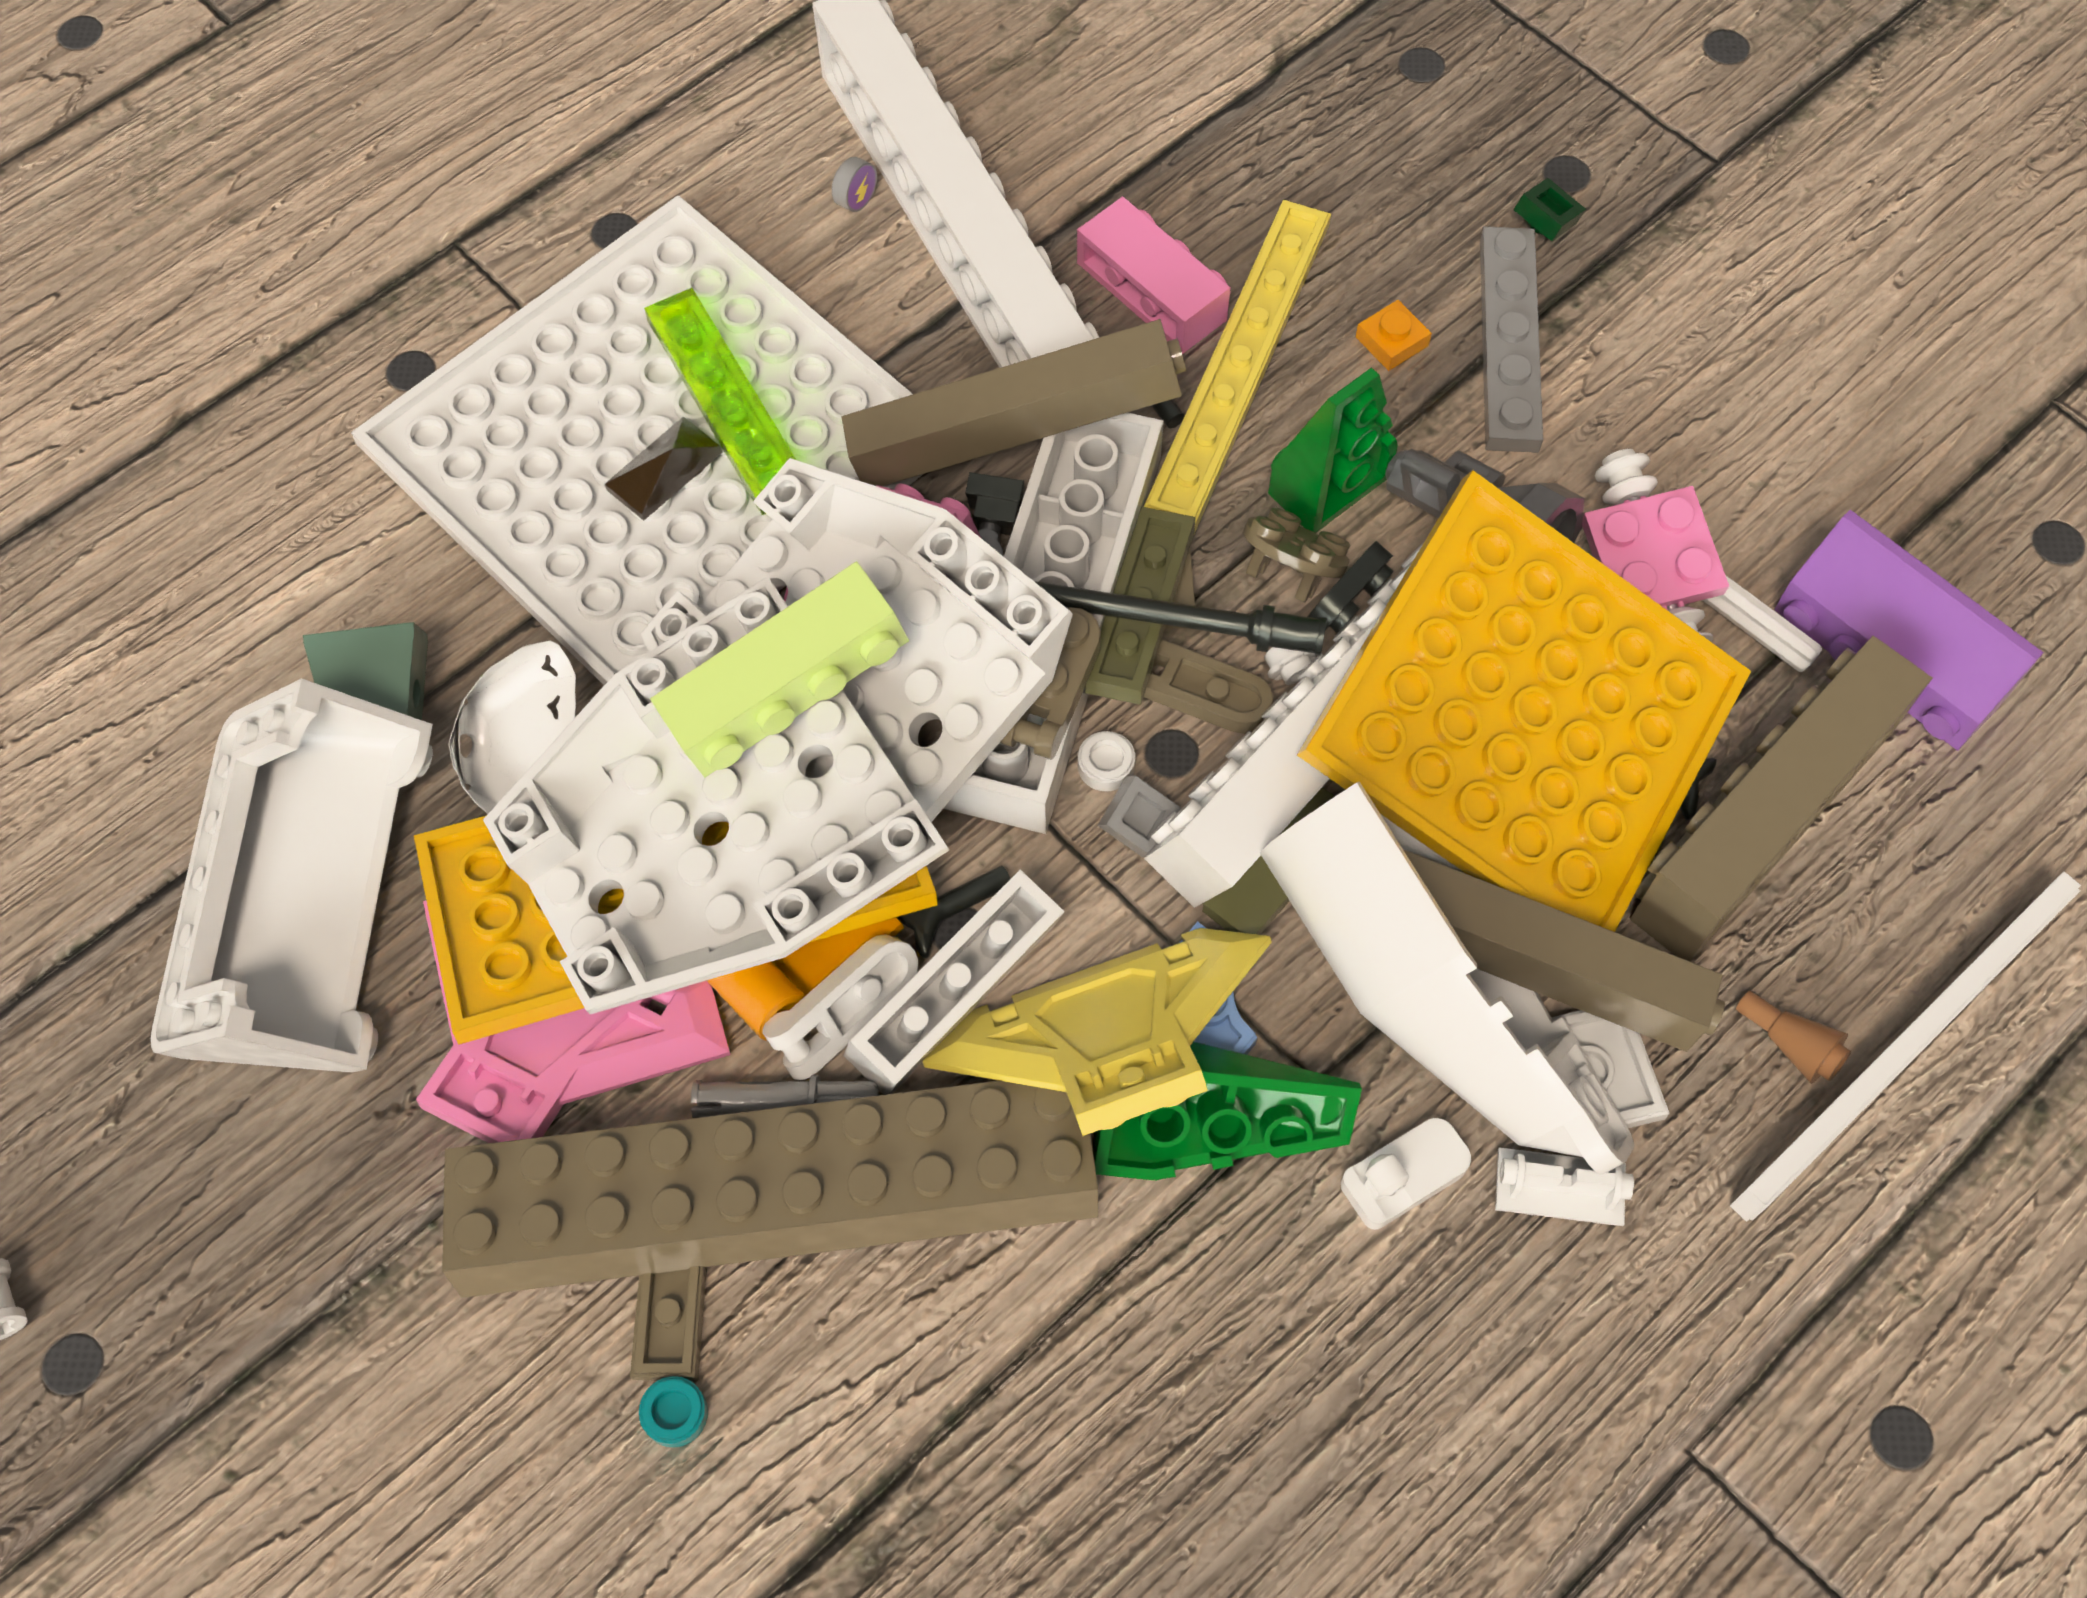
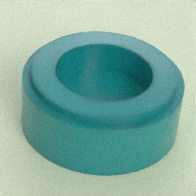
[639,1376,708,1448]

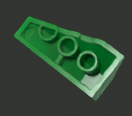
[1268,367,1398,533]
[1093,1041,1362,1181]

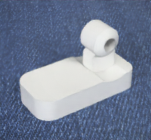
[1341,1118,1471,1230]

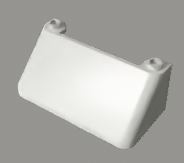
[151,678,433,1073]

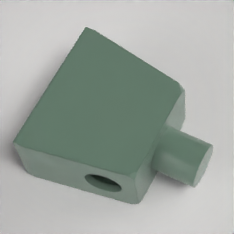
[303,622,428,720]

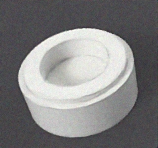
[1078,731,1135,792]

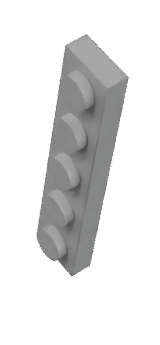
[1480,226,1543,453]

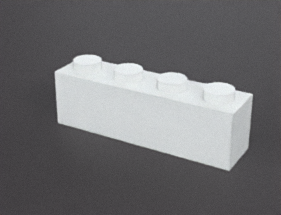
[843,870,1065,1095]

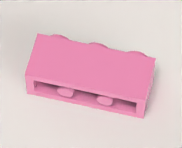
[1077,196,1231,354]

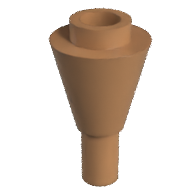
[1736,990,1851,1084]

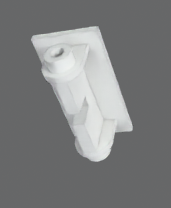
[1495,1147,1634,1226]

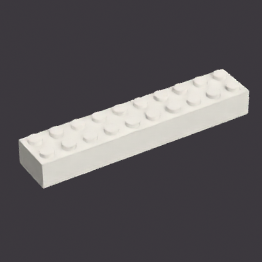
[812,0,1099,368]

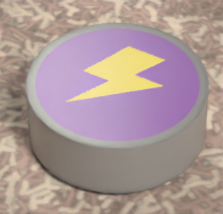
[832,157,877,212]

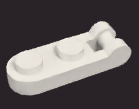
[763,934,918,1080]

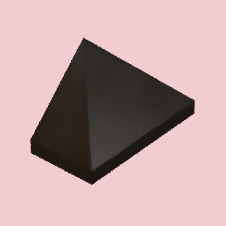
[604,417,723,521]

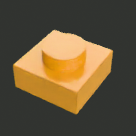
[1355,300,1432,371]

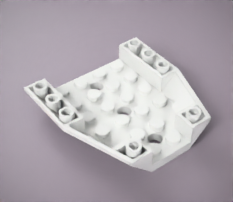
[641,458,1073,822]
[483,576,949,1014]

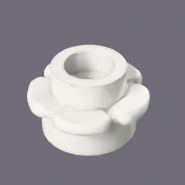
[1264,647,1316,685]

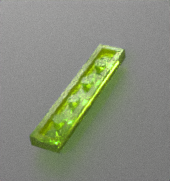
[644,287,796,515]

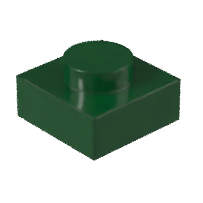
[1513,178,1586,241]

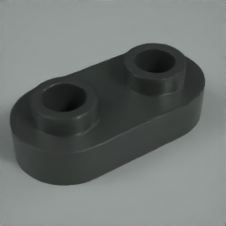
[1307,541,1394,633]

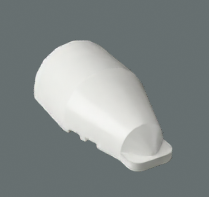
[1260,782,1634,1175]

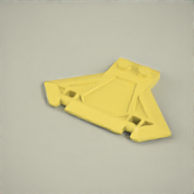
[922,928,1272,1136]

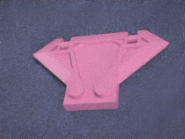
[416,901,730,1143]

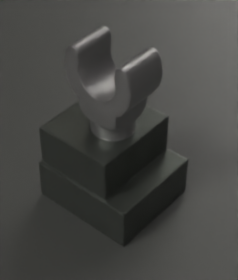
[965,472,1026,557]

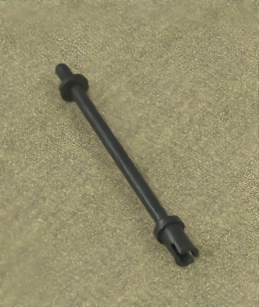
[1034,581,1327,656]

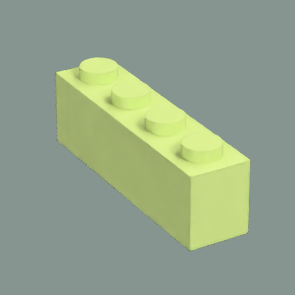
[650,561,909,778]

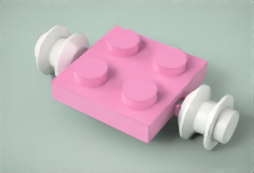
[1582,449,1729,642]

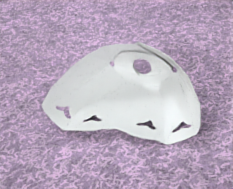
[449,640,576,814]

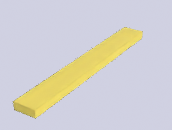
[1144,200,1331,534]

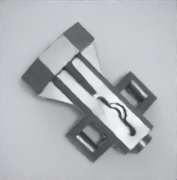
[1385,449,1585,543]

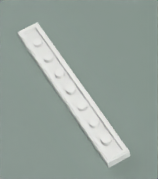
[1730,871,2081,1222]

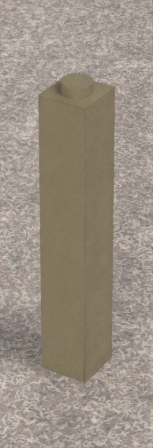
[841,319,1187,486]
[1403,849,1725,1052]

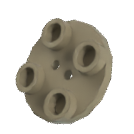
[1243,508,1350,603]

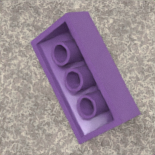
[1774,510,2044,751]

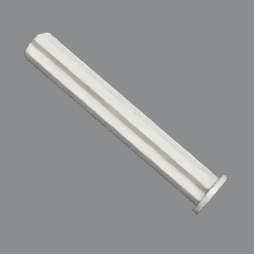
[1702,576,1822,672]

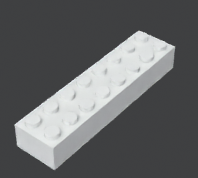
[943,413,1164,834]
[1144,543,1423,908]

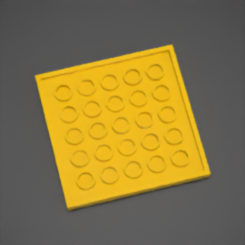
[1297,470,1751,932]

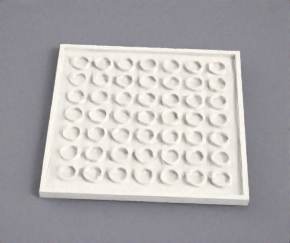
[351,195,923,685]

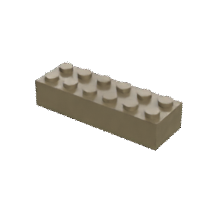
[1630,636,1933,962]

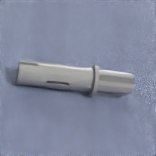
[691,1075,879,1118]

